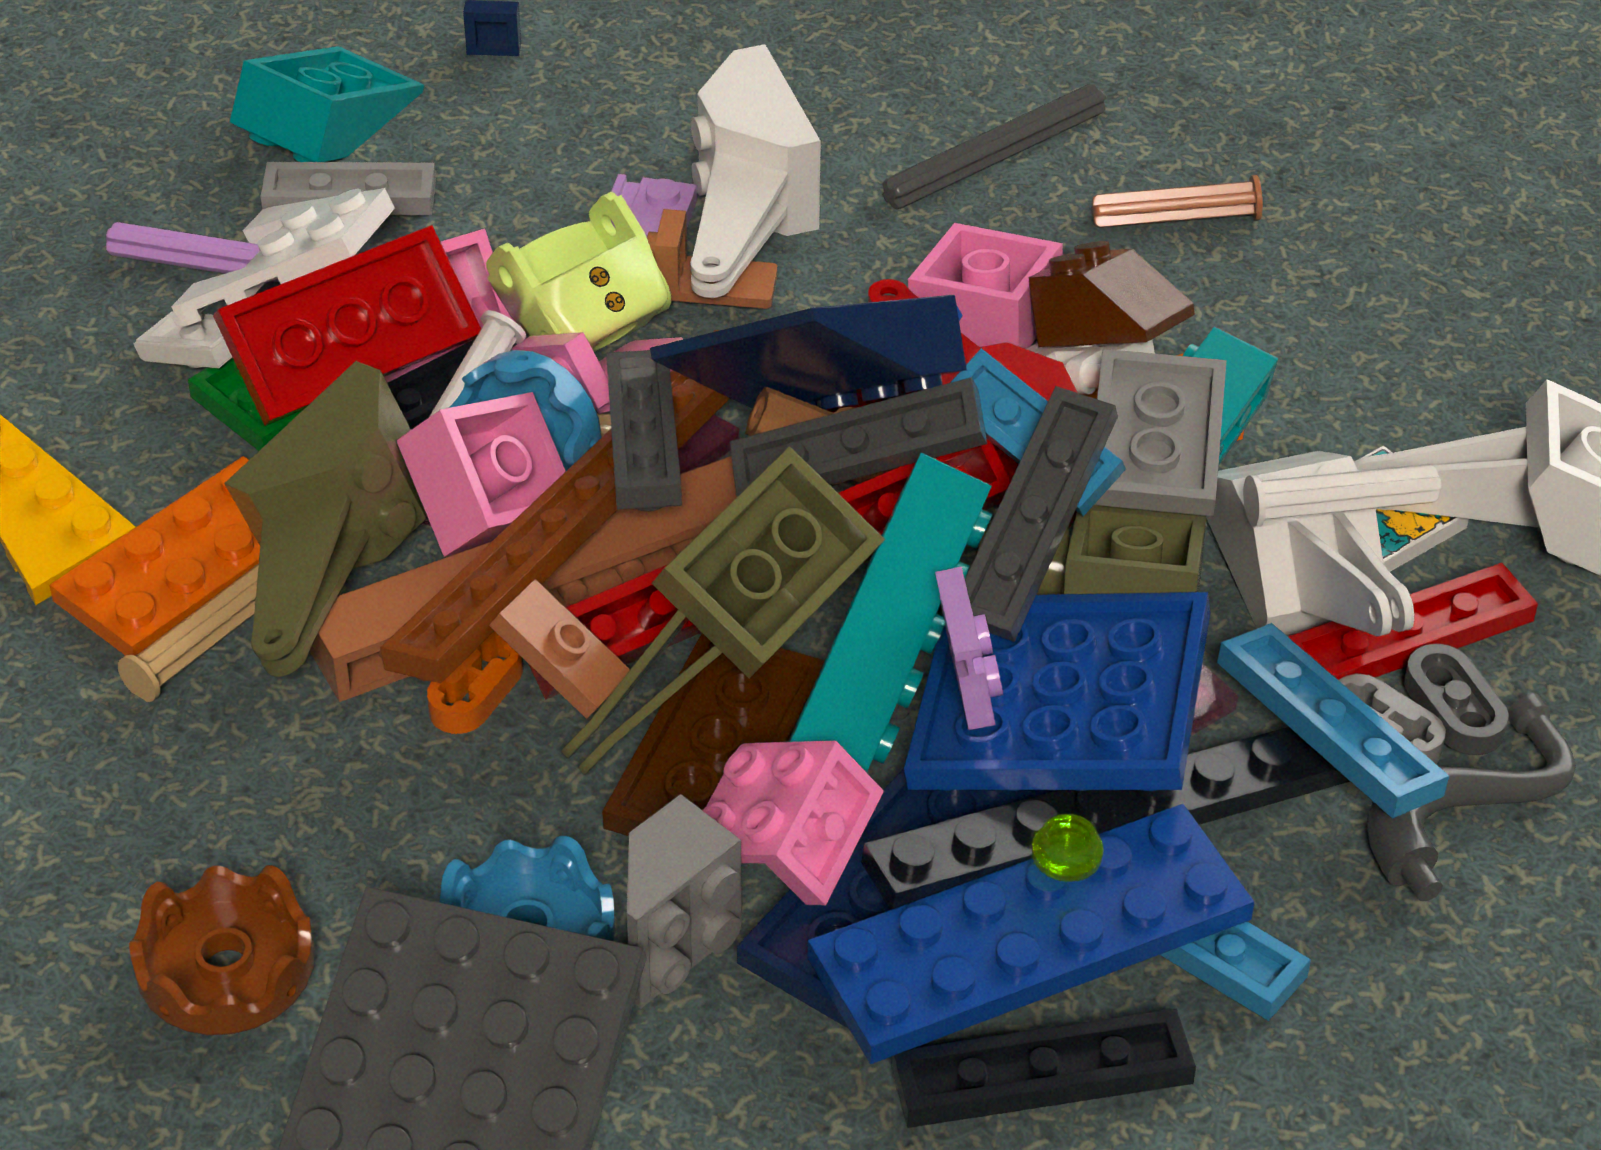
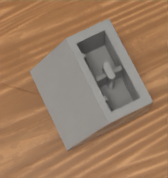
[627,794,742,1009]

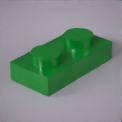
[188,357,303,451]

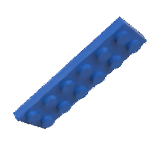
[807,804,1254,1065]

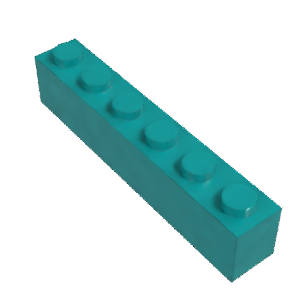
[788,453,992,772]

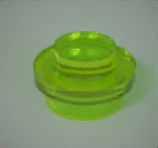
[1032,814,1104,882]

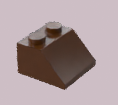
[1029,241,1195,347]

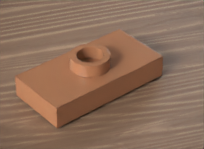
[489,579,630,719]

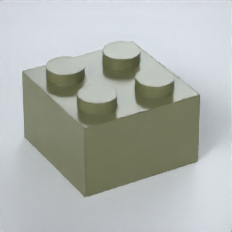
[1064,505,1206,594]

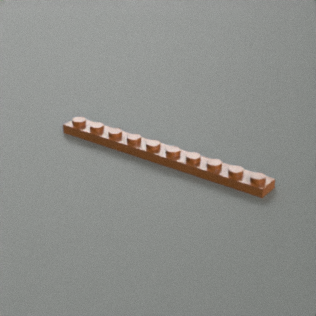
[380,330,730,683]

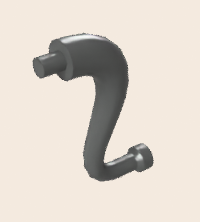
[1367,693,1576,902]

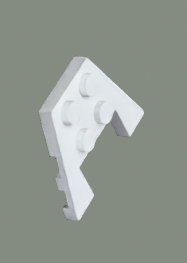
[171,188,395,327]

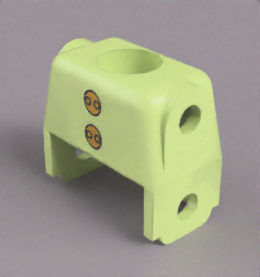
[486,192,671,352]

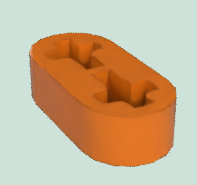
[427,631,523,734]

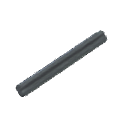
[882,84,1106,209]

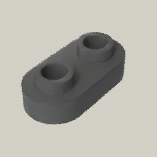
[1404,644,1509,755]

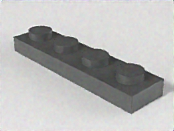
[606,350,682,511]
[730,377,987,497]
[965,386,1118,642]

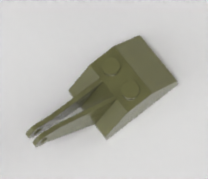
[224,361,426,677]
[561,446,885,775]

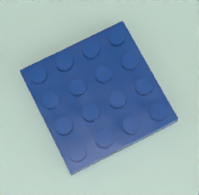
[904,592,1211,791]

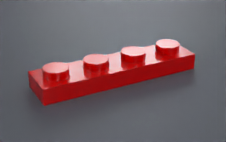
[1288,563,1538,680]

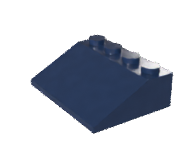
[650,295,967,410]

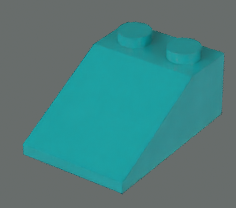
[230,46,424,162]

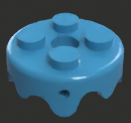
[449,350,602,471]
[439,836,615,941]

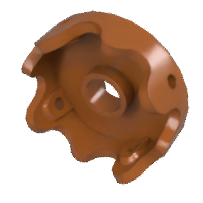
[129,865,315,1035]

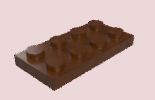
[602,633,825,836]

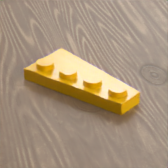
[0,414,136,605]

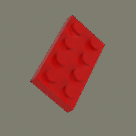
[213,225,481,426]

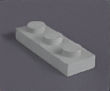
[260,162,436,215]

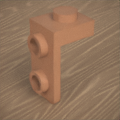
[647,209,777,309]

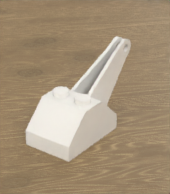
[690,44,821,298]
[1354,380,1601,576]
[1206,451,1414,636]

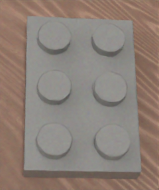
[1094,349,1227,517]

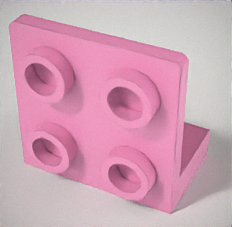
[702,741,884,905]

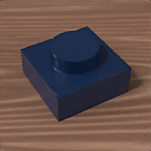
[463,0,521,56]

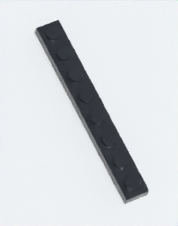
[861,727,1350,910]

